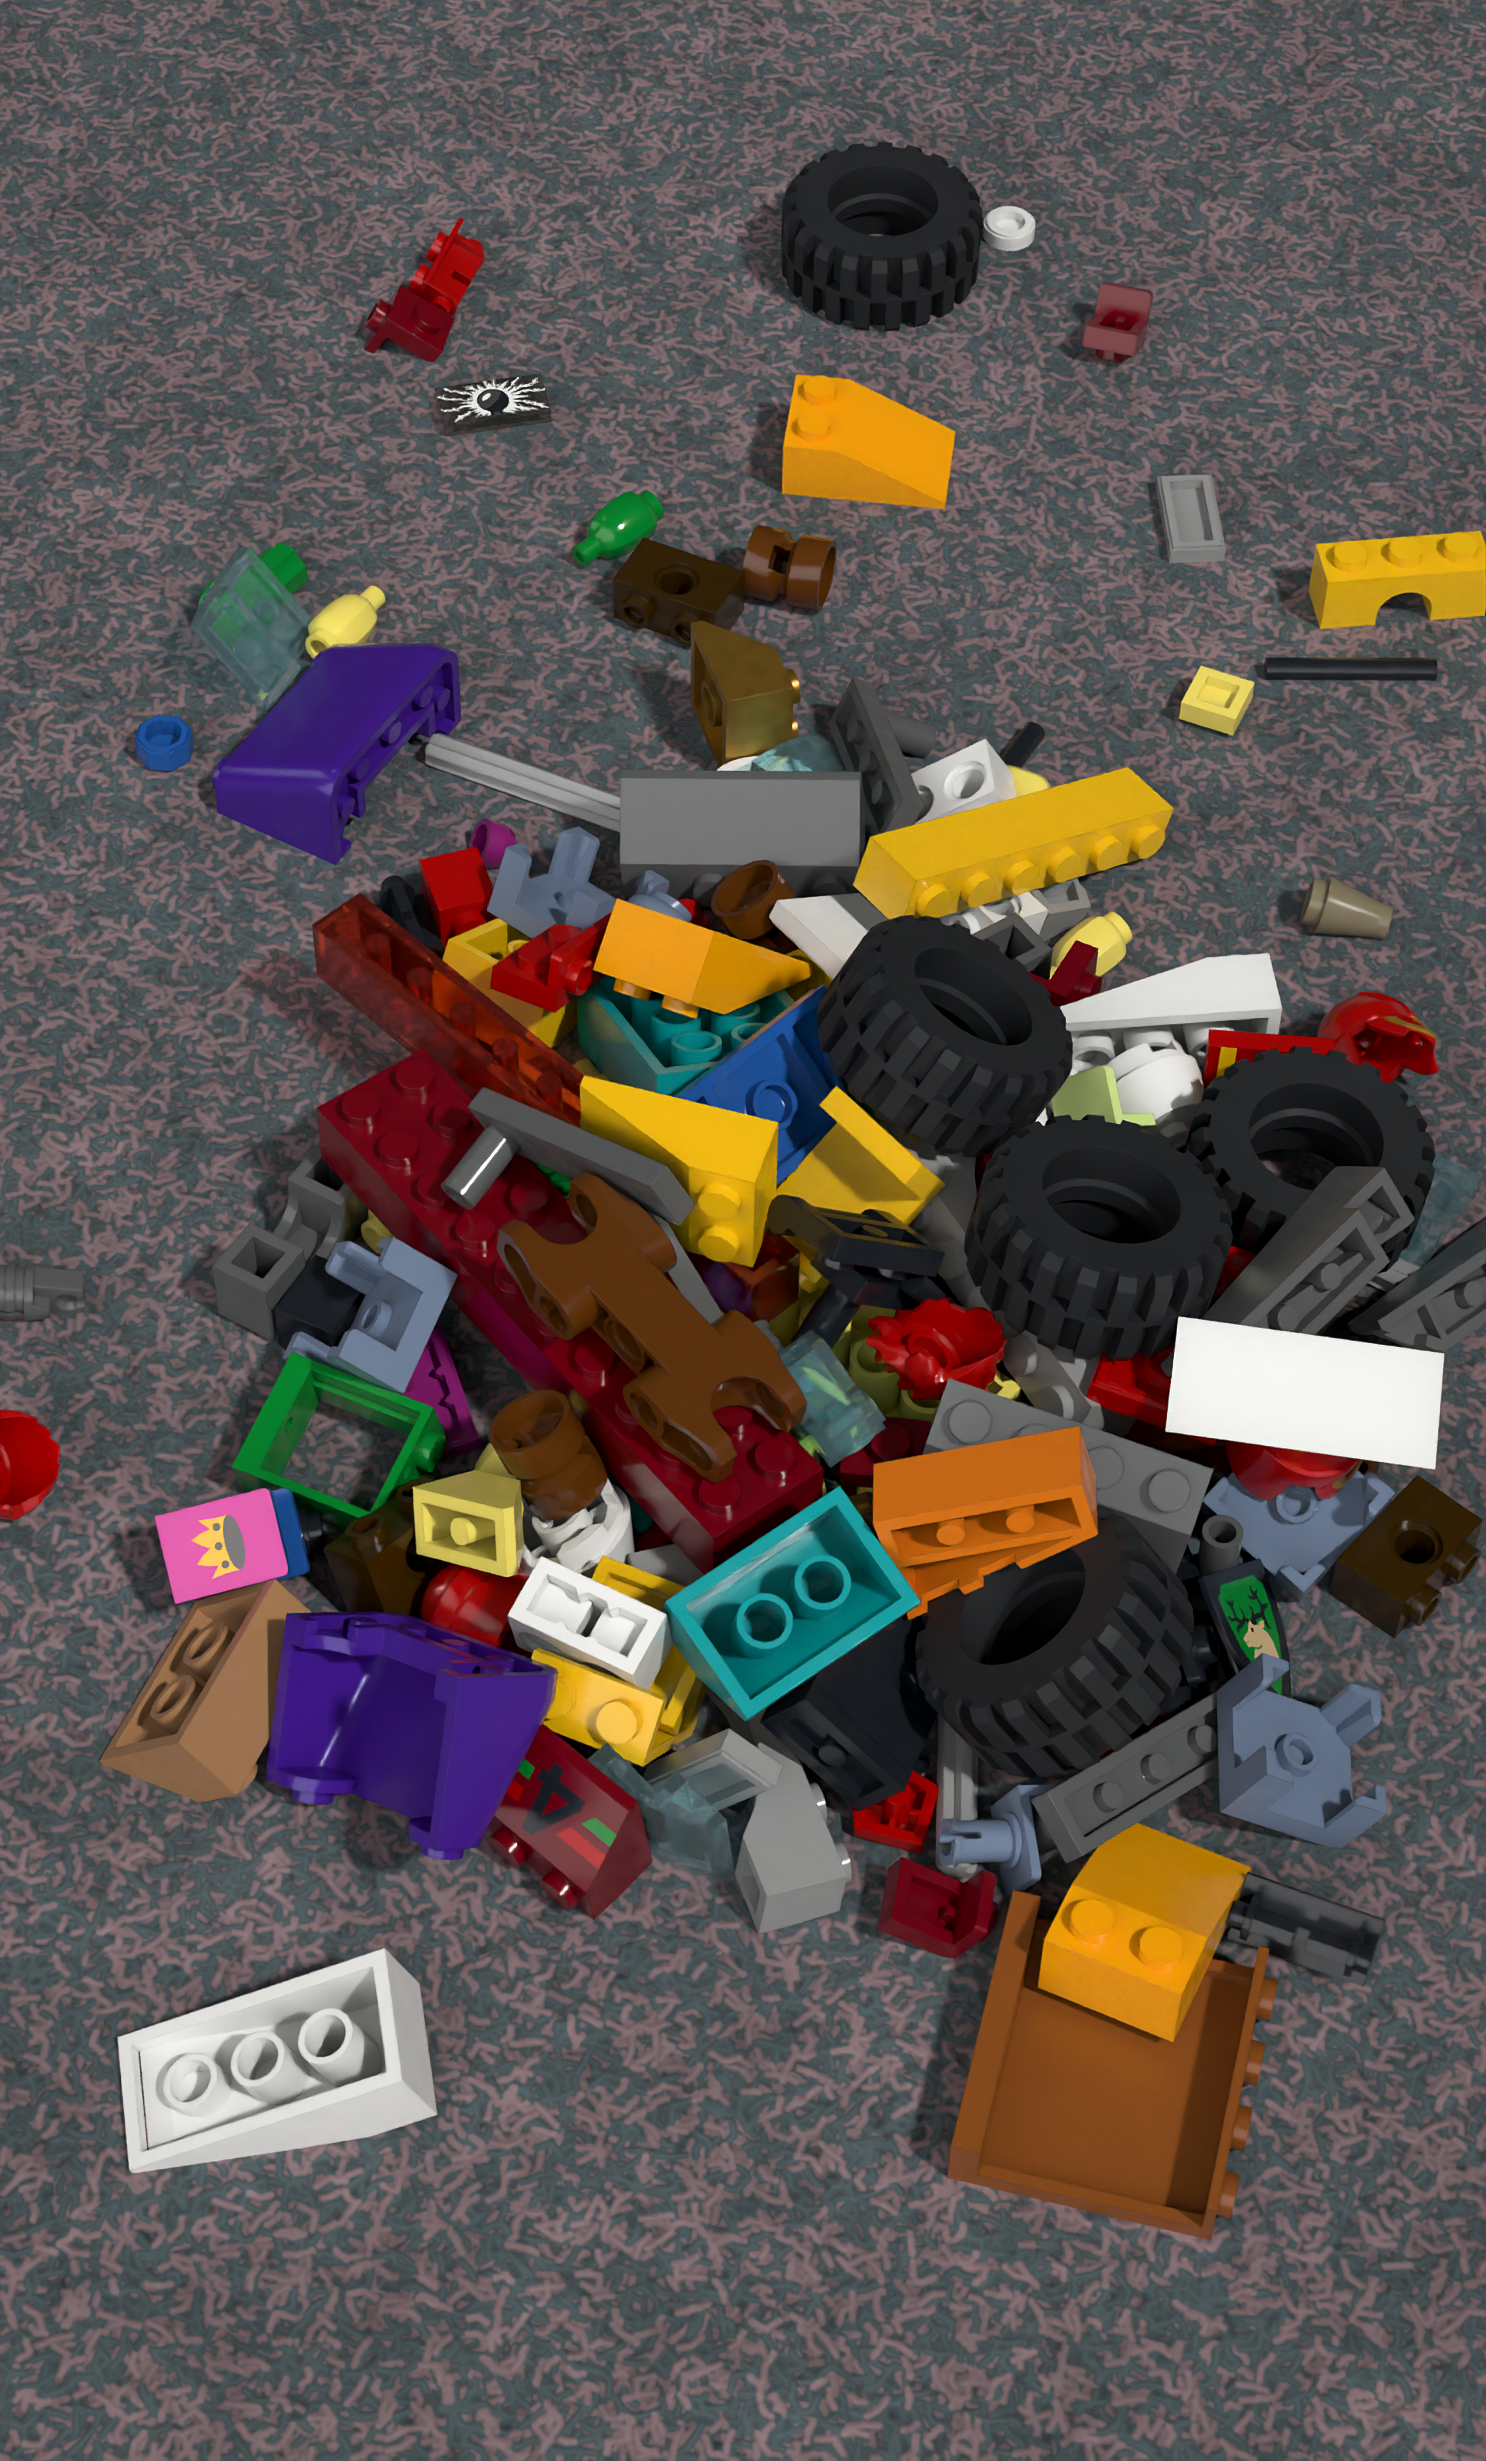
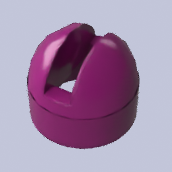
[469,818,517,869]

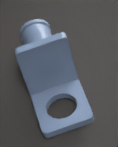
[936,1785,1055,1897]

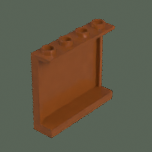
[947,1890,1278,2240]

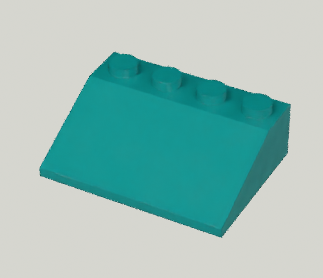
[577,975,795,1097]

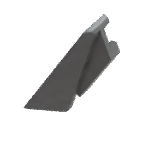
[1161,1166,1415,1376]
[1348,1219,1486,1353]

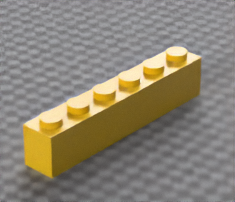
[853,767,1174,920]

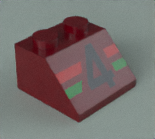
[489,1723,653,1919]

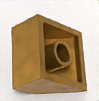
[691,621,801,769]

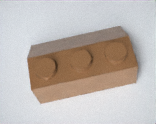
[99,1579,312,1803]

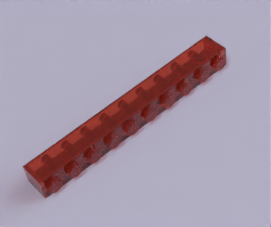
[312,893,800,1323]

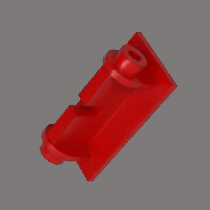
[408,217,485,316]

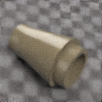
[1300,876,1393,941]

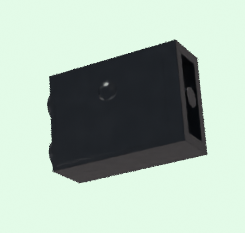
[760,1614,938,1812]

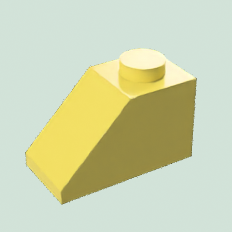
[413,1470,524,1577]

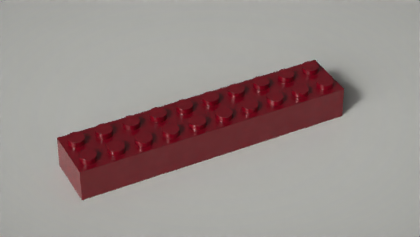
[317,1048,824,1575]

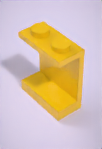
[760,1086,946,1295]
[531,1648,708,1767]

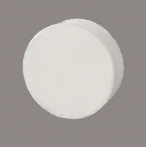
[983,206,1035,251]

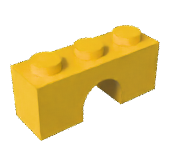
[1308,531,1486,629]

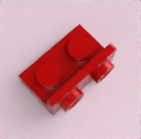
[490,912,612,1013]

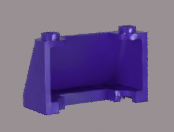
[212,643,461,865]
[265,1611,558,1860]

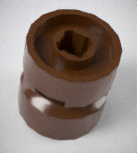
[742,524,837,612]
[711,860,799,955]
[488,1390,608,1519]

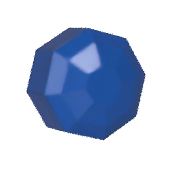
[135,715,194,771]

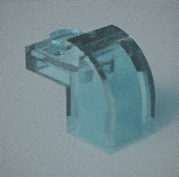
[778,1330,886,1468]

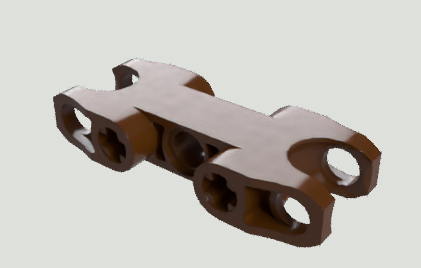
[496,1171,807,1484]

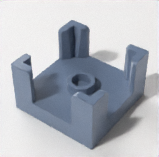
[487,826,670,939]
[282,1237,458,1394]
[1199,1470,1396,1602]
[1216,1653,1387,1848]

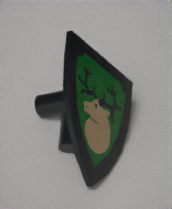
[1197,1558,1291,1698]

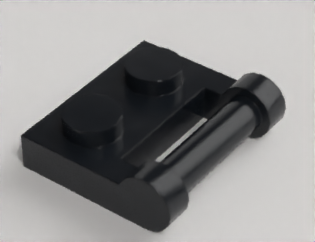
[767,1194,945,1280]

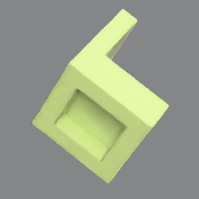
[1051,1065,1156,1131]

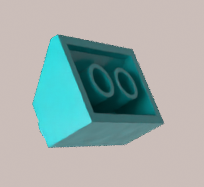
[661,1486,921,1722]

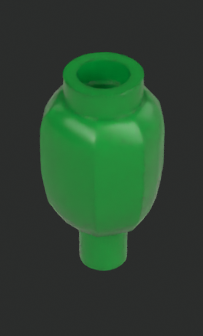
[572,490,664,566]

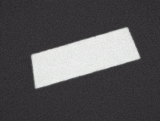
[1165,1316,1444,1470]

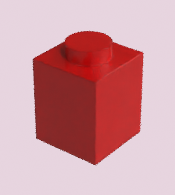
[419,846,498,948]

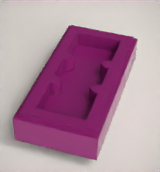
[401,1325,482,1461]

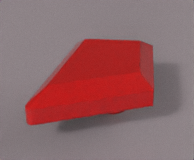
[852,1771,938,1854]

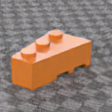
[873,1426,1098,1620]

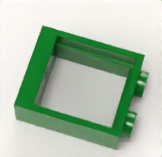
[232,1352,446,1531]

